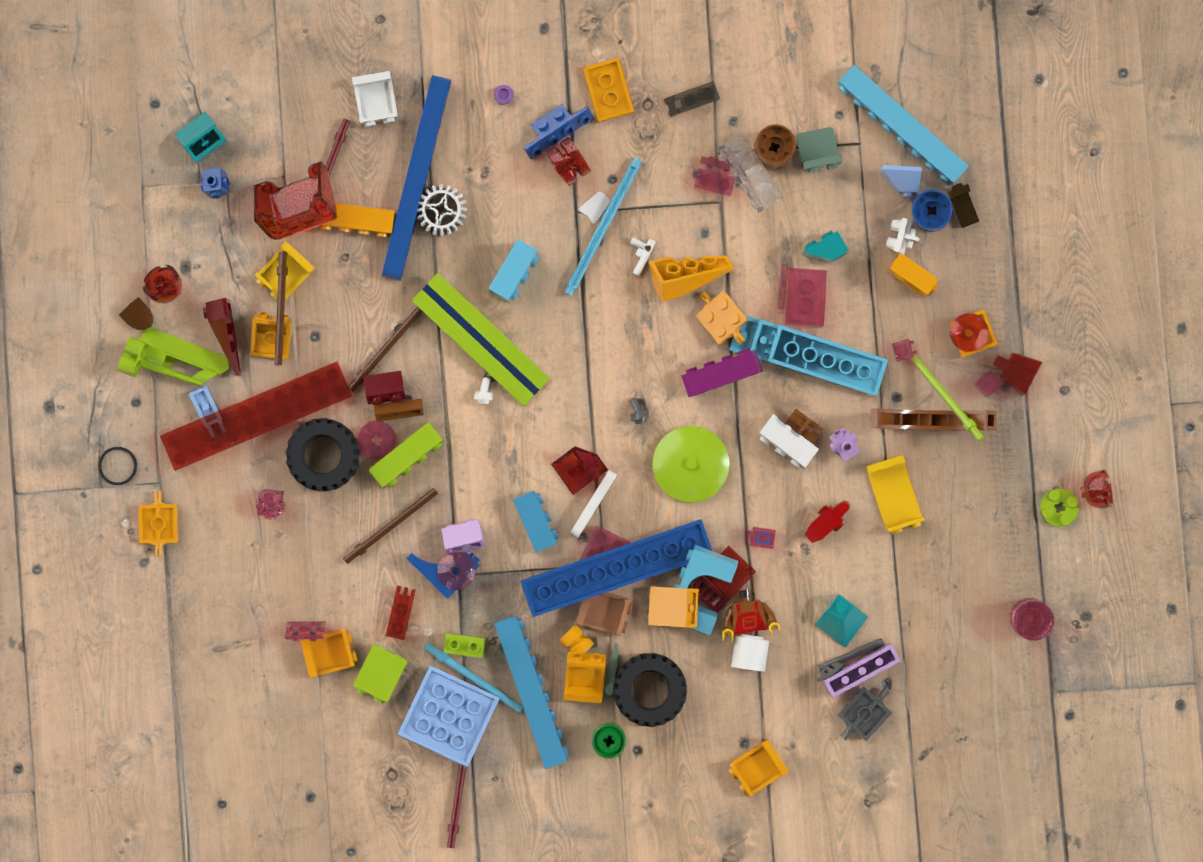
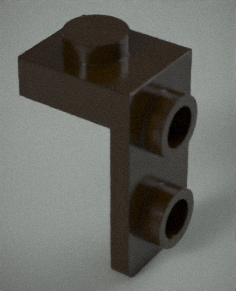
[948,183,979,228]

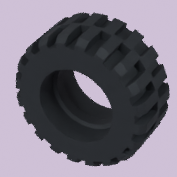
[285,418,360,492]
[614,653,687,727]

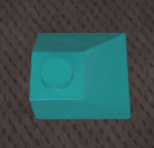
[815,594,868,647]

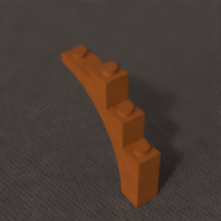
[870,408,996,431]

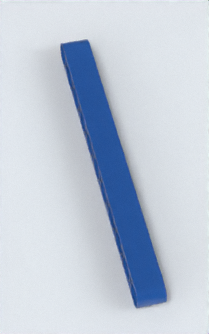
[382,75,451,281]

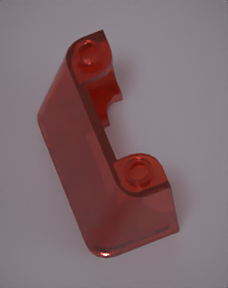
[254,161,337,240]

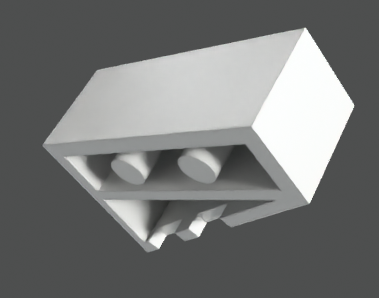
[758,414,819,468]

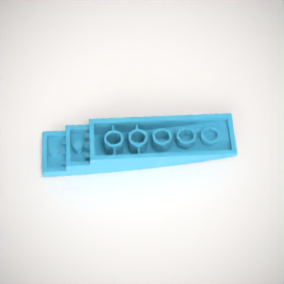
[729,315,888,396]

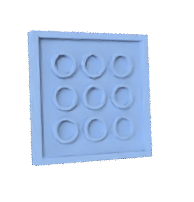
[397,666,500,768]

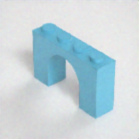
[674,545,738,635]

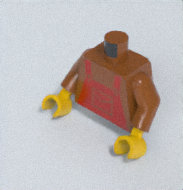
[722,589,781,642]

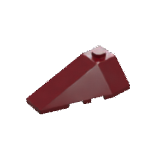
[203,298,242,376]

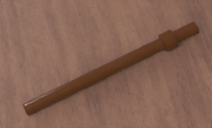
[274,251,288,366]
[347,306,423,392]
[343,488,438,564]

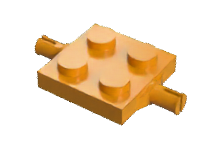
[696,291,749,345]
[138,491,179,556]

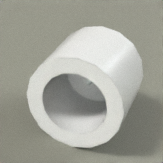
[731,634,769,672]

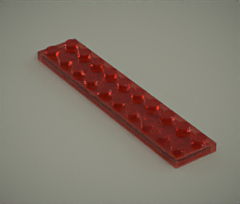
[160,361,353,471]

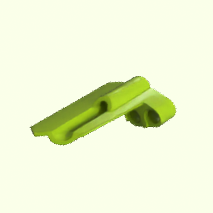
[117,327,229,386]

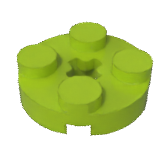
[1040,488,1079,527]

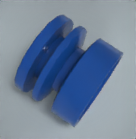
[912,189,953,232]

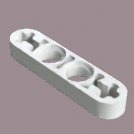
[570,470,617,538]

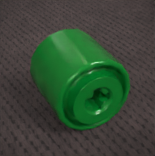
[592,722,626,759]

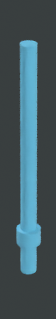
[424,643,523,713]

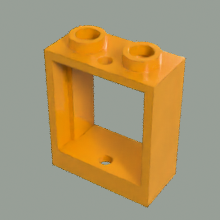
[886,253,939,297]

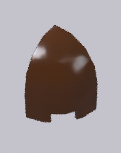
[119,297,153,330]

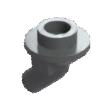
[629,398,649,424]

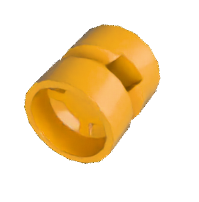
[558,624,595,653]

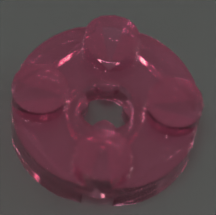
[358,421,397,459]

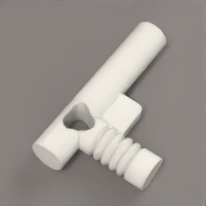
[630,237,656,276]

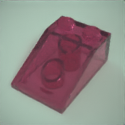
[784,268,827,328]

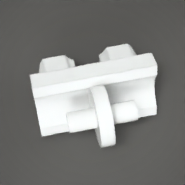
[886,218,920,255]

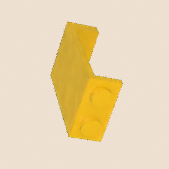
[865,455,925,535]

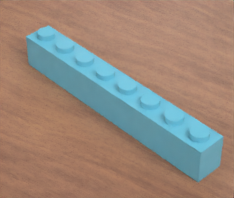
[838,65,969,185]

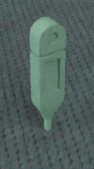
[605,643,618,696]

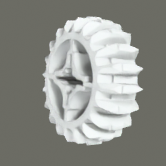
[417,184,468,236]

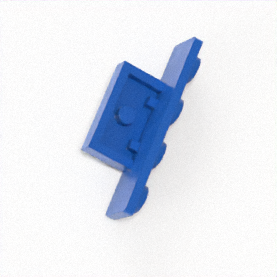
[524,104,594,159]

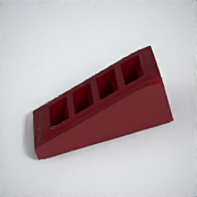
[688,576,729,613]

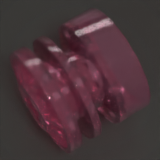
[1010,597,1054,641]

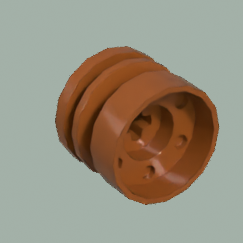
[753,124,796,171]

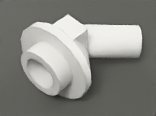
[474,377,493,404]

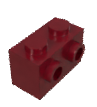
[363,370,406,405]

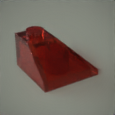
[551,446,608,495]

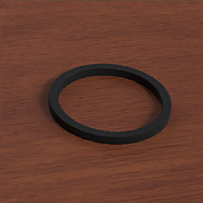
[98,447,137,485]

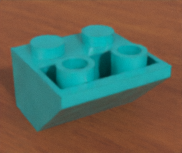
[175,111,228,165]
[802,230,849,263]

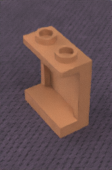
[576,592,633,636]

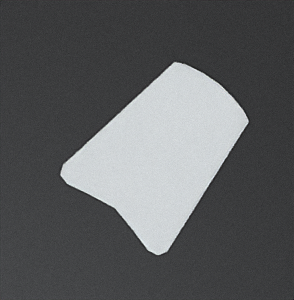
[578,191,610,224]

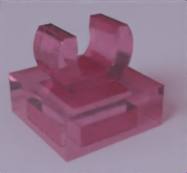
[892,339,917,362]

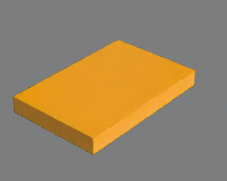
[582,57,635,123]

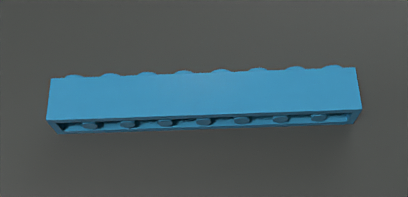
[494,615,569,769]

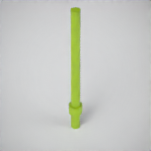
[910,354,985,442]

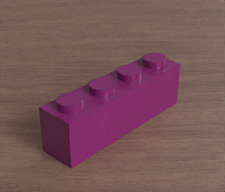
[681,348,764,397]

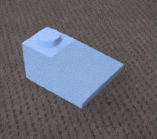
[880,165,922,197]

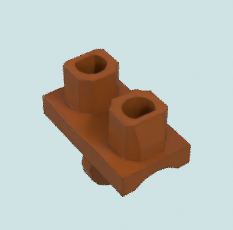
[785,409,823,444]

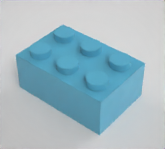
[488,239,540,303]

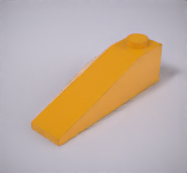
[649,255,734,302]

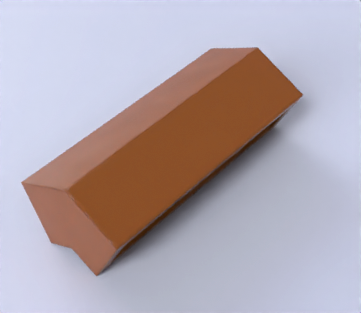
[374,399,424,422]

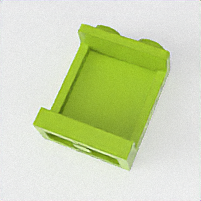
[444,632,486,658]
[353,643,409,704]

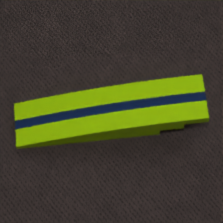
[411,273,550,406]

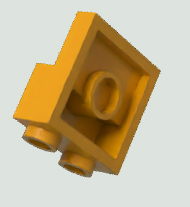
[250,312,293,359]

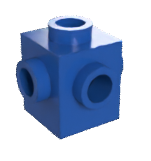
[200,167,230,199]

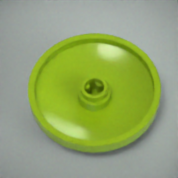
[653,426,729,503]

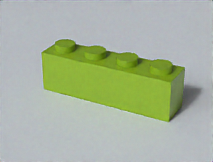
[369,422,444,488]

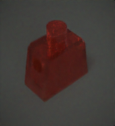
[993,353,1042,395]

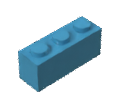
[513,491,559,552]

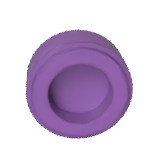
[494,85,513,105]

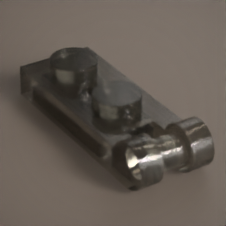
[663,81,720,118]

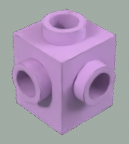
[829,427,860,461]

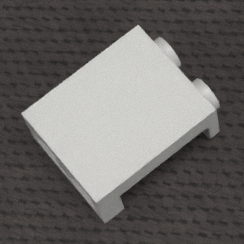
[352,71,399,127]

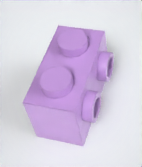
[441,519,486,556]

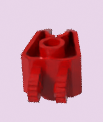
[805,500,850,543]

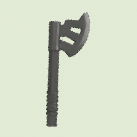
[817,638,884,682]

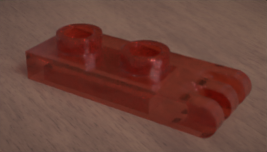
[386,585,416,640]

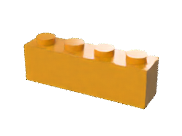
[316,201,396,238]

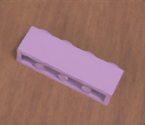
[823,643,901,698]

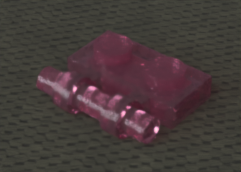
[694,156,739,197]
[285,621,326,641]

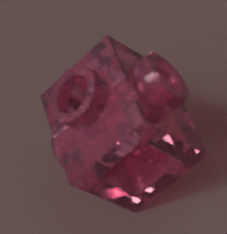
[256,489,285,520]

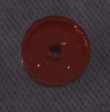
[546,137,591,186]

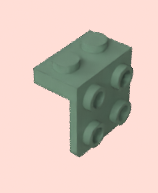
[796,127,842,173]

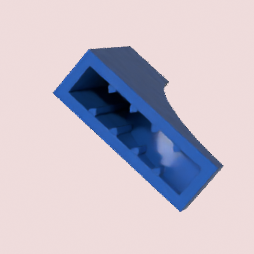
[406,552,480,599]

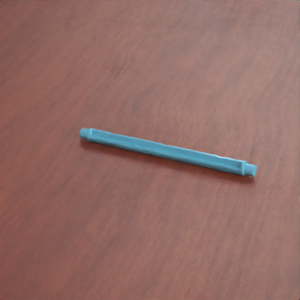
[564,157,642,296]

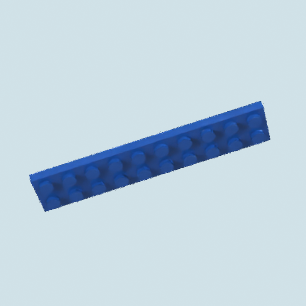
[520,519,712,617]

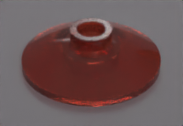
[950,313,988,352]

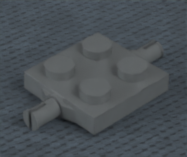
[838,687,892,741]

